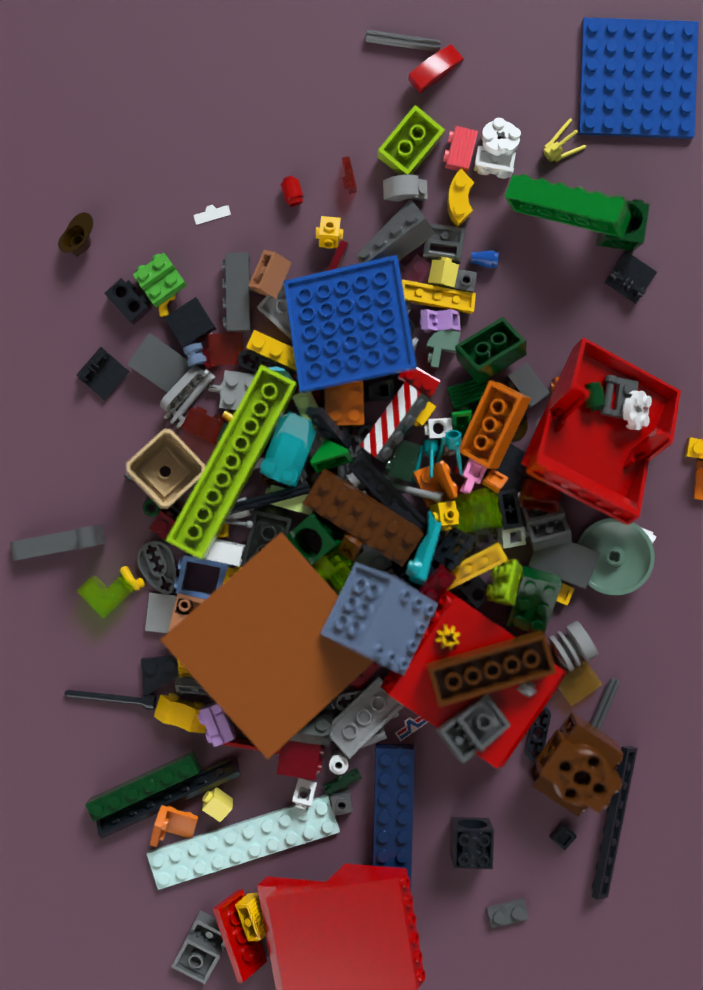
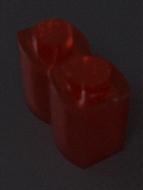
[181,406,227,445]
[519,479,562,513]

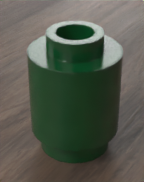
[584,382,606,411]

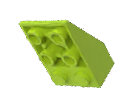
[486,560,523,606]

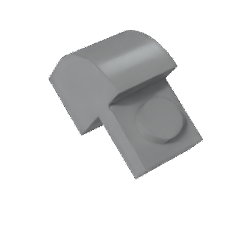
[383,175,428,202]

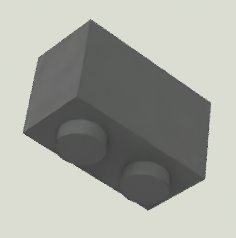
[506,362,550,408]

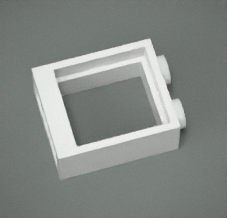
[193,539,246,566]

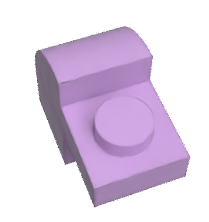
[420,309,461,333]

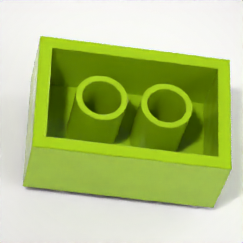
[377,105,445,175]

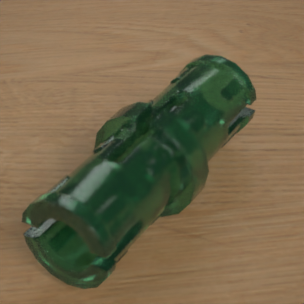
[323,767,362,796]

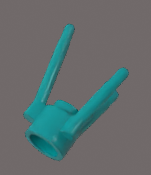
[436,430,463,475]
[411,440,442,483]

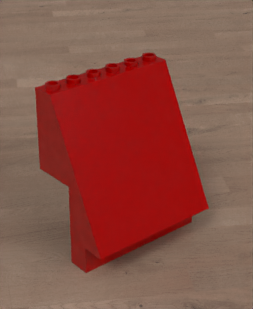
[521,337,681,525]
[380,590,568,769]
[257,863,426,990]

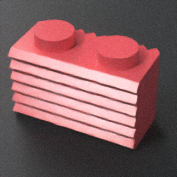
[443,126,478,173]

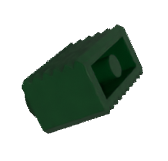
[446,379,487,411]

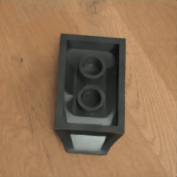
[241,504,292,567]
[290,708,334,746]

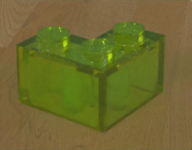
[312,547,355,593]
[77,576,135,619]

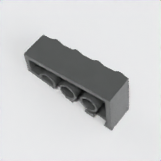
[356,199,436,263]

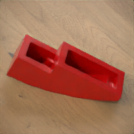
[408,44,464,94]

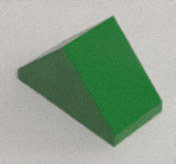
[449,410,472,439]
[310,439,353,473]

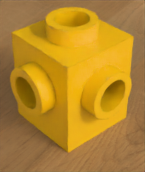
[316,216,344,249]
[430,501,459,531]

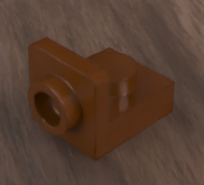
[338,532,364,562]

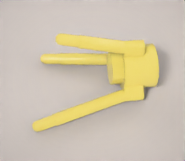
[543,118,586,163]

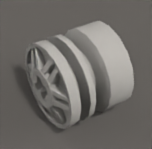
[548,620,599,672]

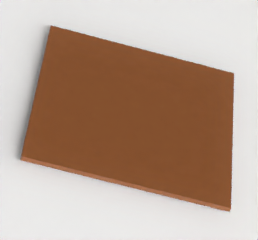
[160,532,374,759]

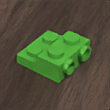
[133,253,188,308]

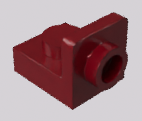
[149,509,177,540]

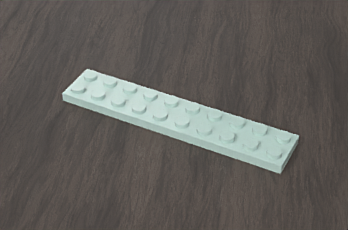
[147,794,340,890]

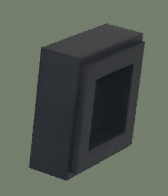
[549,822,577,851]

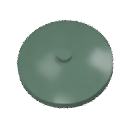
[577,518,655,595]

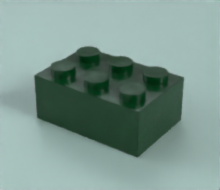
[455,317,527,384]
[506,566,562,633]

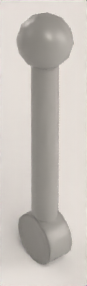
[225,520,253,528]

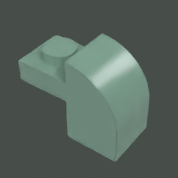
[425,330,460,370]

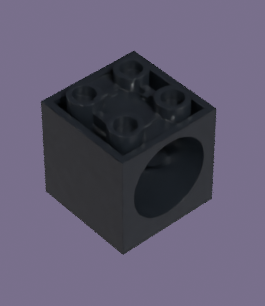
[450,817,494,869]

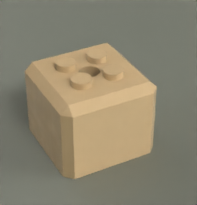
[127,429,205,509]

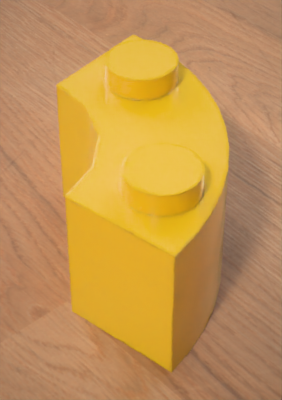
[447,169,474,227]
[154,693,206,733]

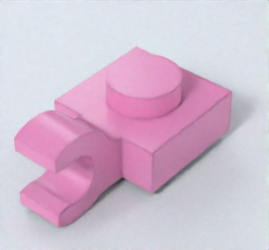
[460,458,487,494]

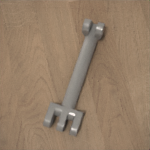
[164,369,216,430]
[383,475,445,503]

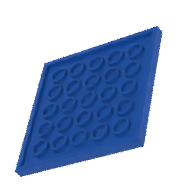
[578,17,699,139]
[284,255,417,393]

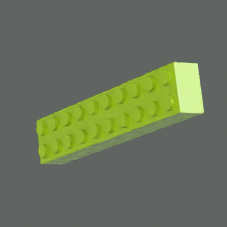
[166,365,297,560]

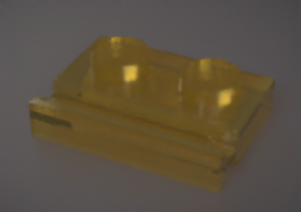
[558,660,603,706]

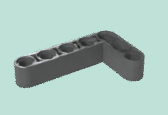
[10,525,106,561]

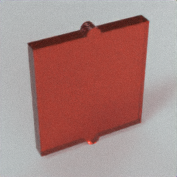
[207,332,244,366]

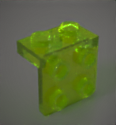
[452,488,503,533]

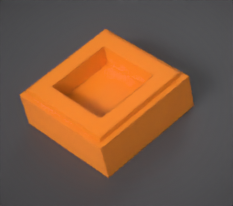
[482,469,509,493]

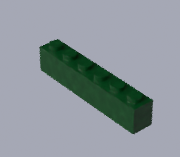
[85,750,202,822]

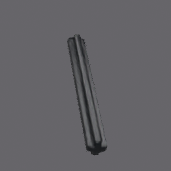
[229,483,310,515]

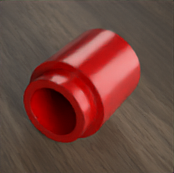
[280,176,304,207]

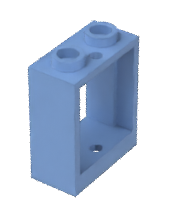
[174,554,231,599]

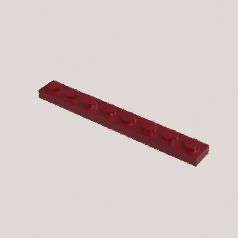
[350,564,457,690]

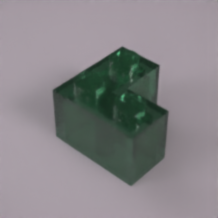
[384,440,421,483]

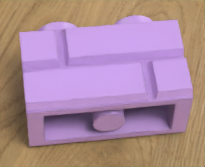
[198,701,237,747]

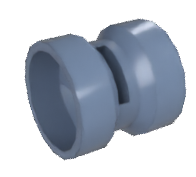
[183,343,207,367]

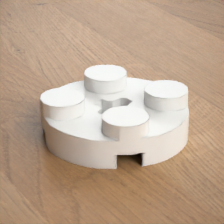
[481,118,521,156]
[623,391,652,430]

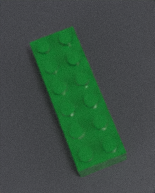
[504,174,631,238]

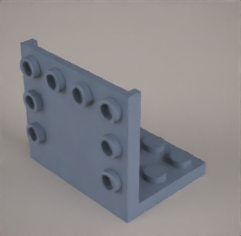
[320,562,438,676]

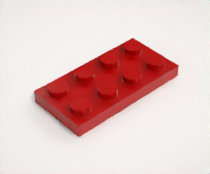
[213,889,267,983]

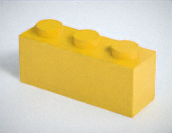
[246,330,297,372]

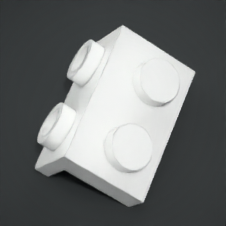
[473,146,516,179]

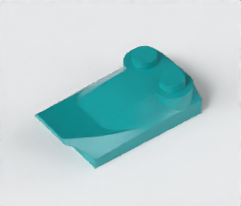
[260,412,317,487]
[405,511,442,585]

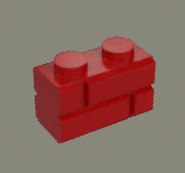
[397,367,440,399]

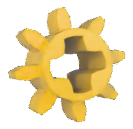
[435,625,460,650]

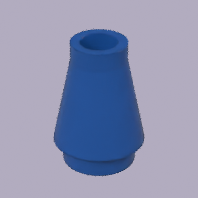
[471,250,499,269]

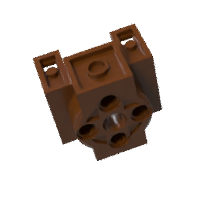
[528,712,623,817]

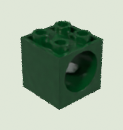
[596,197,650,252]
[285,513,344,567]

